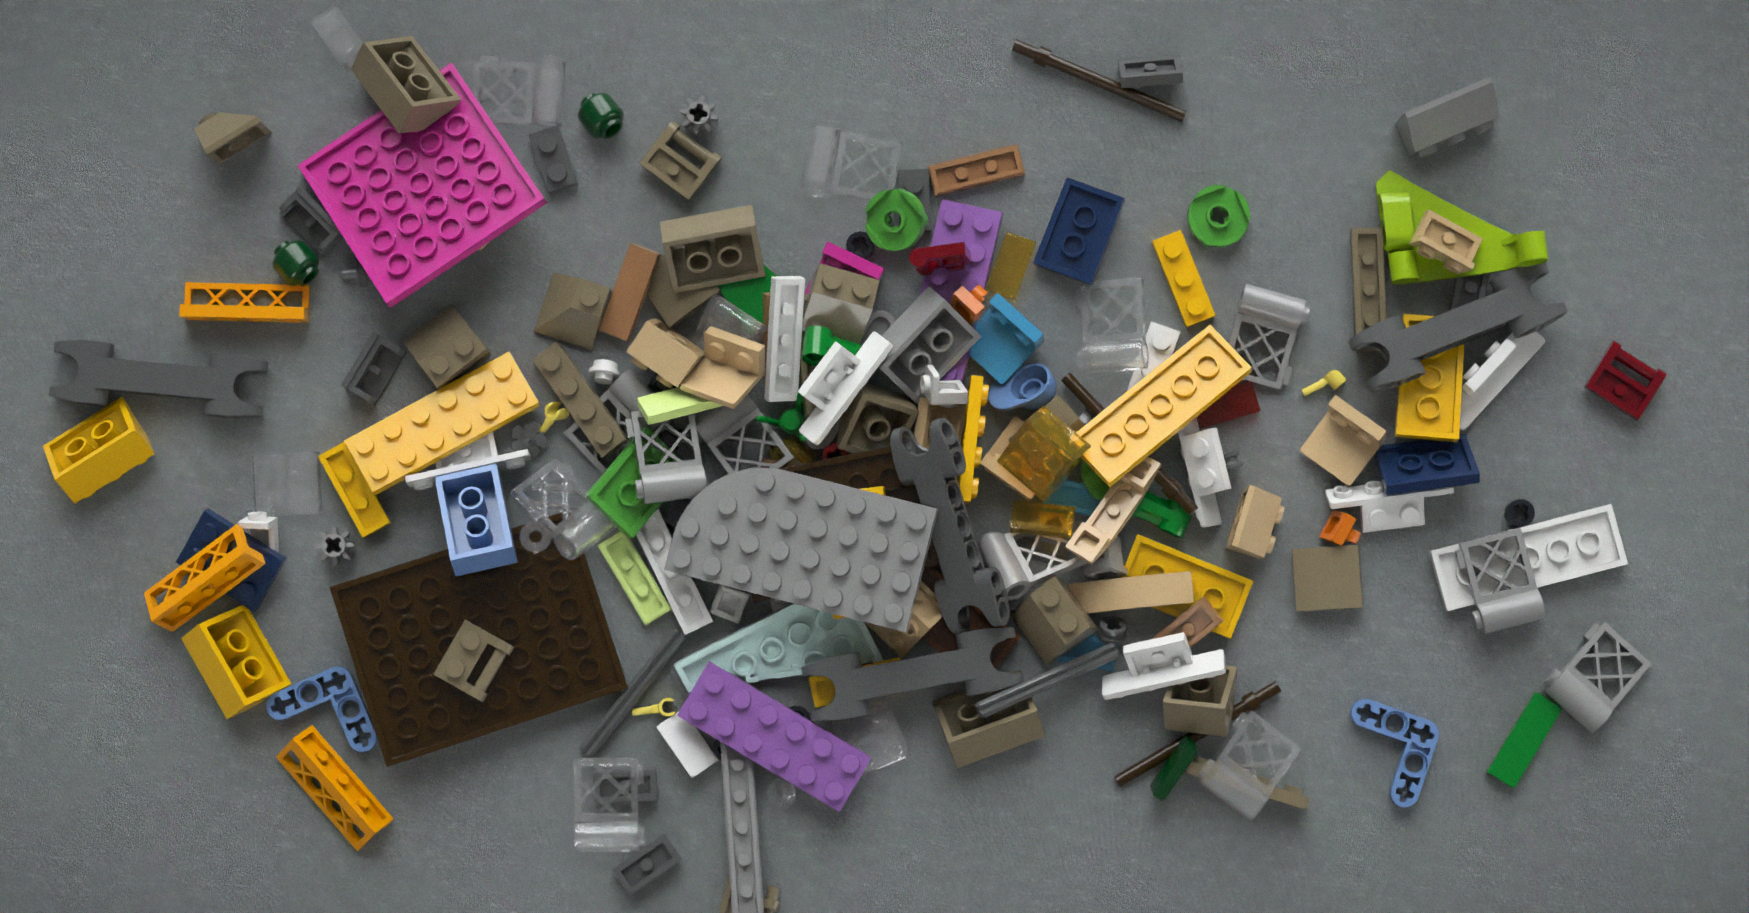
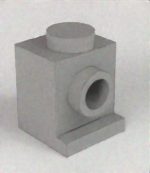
[1083,537,1128,581]

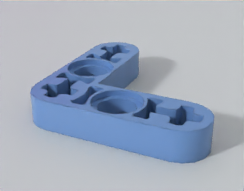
[266,666,378,752]
[1349,699,1439,807]

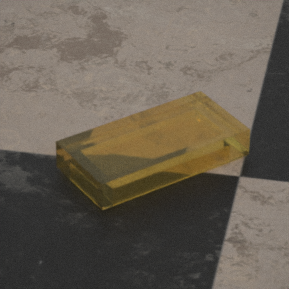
[986,231,1036,301]
[1009,500,1076,539]

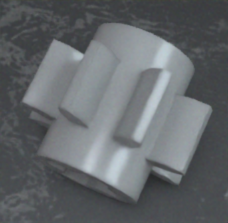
[680,95,718,136]
[315,526,356,566]

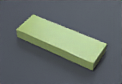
[637,387,723,425]
[598,531,672,626]

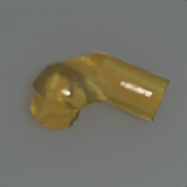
[768,439,816,464]

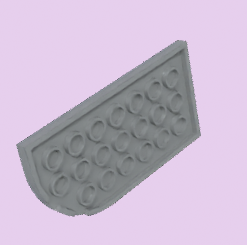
[664,468,939,633]

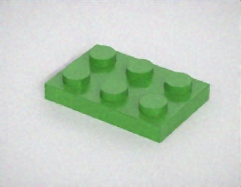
[585,426,681,538]

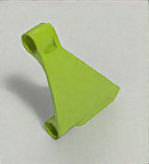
[1375,170,1549,285]

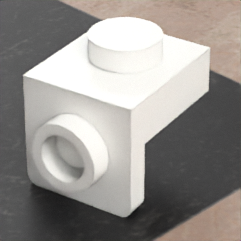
[920,365,969,408]
[238,512,279,553]

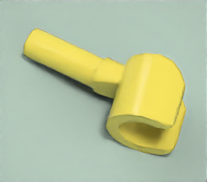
[1302,370,1346,396]
[538,401,569,434]
[632,698,676,717]

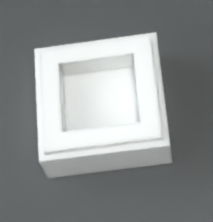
[709,585,750,624]

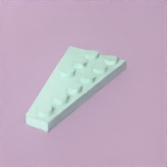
[674,603,884,693]

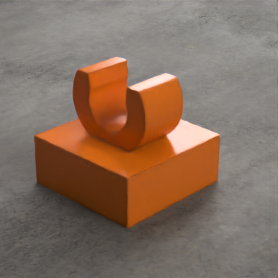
[950,285,987,326]
[1319,510,1361,546]

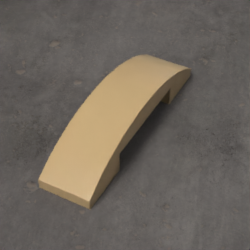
[1065,456,1161,564]
[1067,571,1194,614]

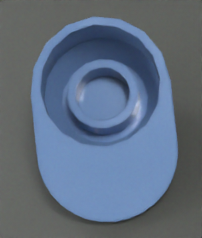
[988,363,1057,411]

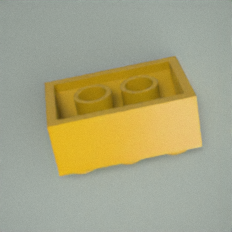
[43,397,155,504]
[181,605,292,720]

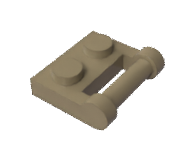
[639,121,722,202]
[433,620,515,702]

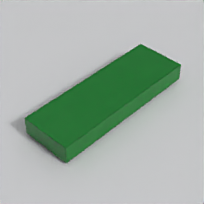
[1486,692,1563,789]

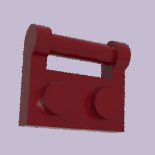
[909,242,972,276]
[1584,340,1667,420]

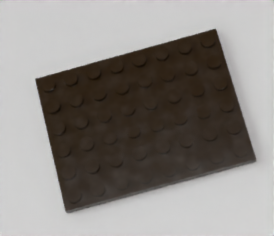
[329,510,628,767]

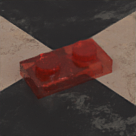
[1197,381,1261,430]

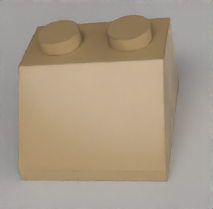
[626,318,705,388]
[1225,485,1285,559]

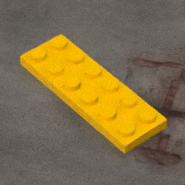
[1068,325,1252,488]
[344,352,540,496]

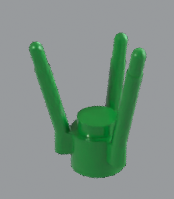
[756,392,807,442]

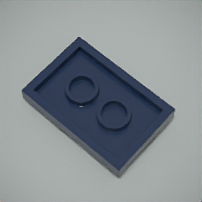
[1033,177,1125,286]
[1374,434,1480,495]
[176,508,287,612]

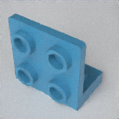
[969,293,1045,385]

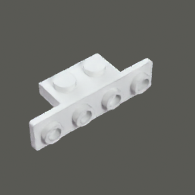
[797,331,893,446]
[1460,332,1545,431]
[1178,417,1232,528]
[405,432,531,490]
[1325,481,1454,533]
[1102,632,1226,700]

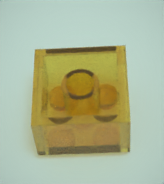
[997,405,1091,502]

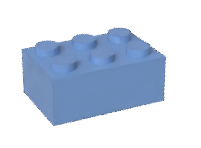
[435,464,518,576]

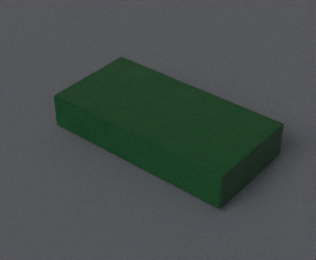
[1150,735,1198,801]

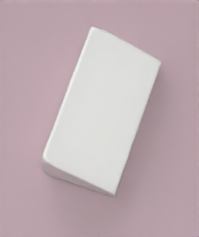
[656,712,718,778]

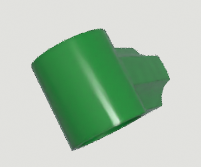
[801,326,863,366]
[1132,491,1193,539]

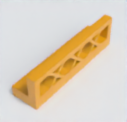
[179,282,310,323]
[144,524,265,632]
[276,725,394,851]

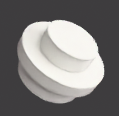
[589,359,620,384]

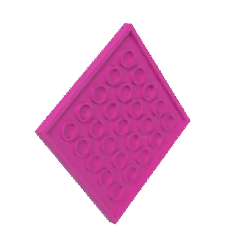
[297,63,547,308]

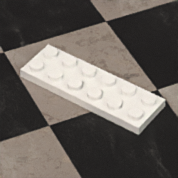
[1429,504,1628,612]

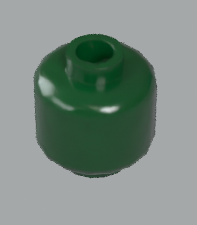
[578,93,624,139]
[273,240,319,286]

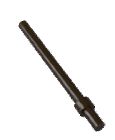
[1012,39,1187,122]
[1061,373,1198,516]
[1114,681,1281,787]

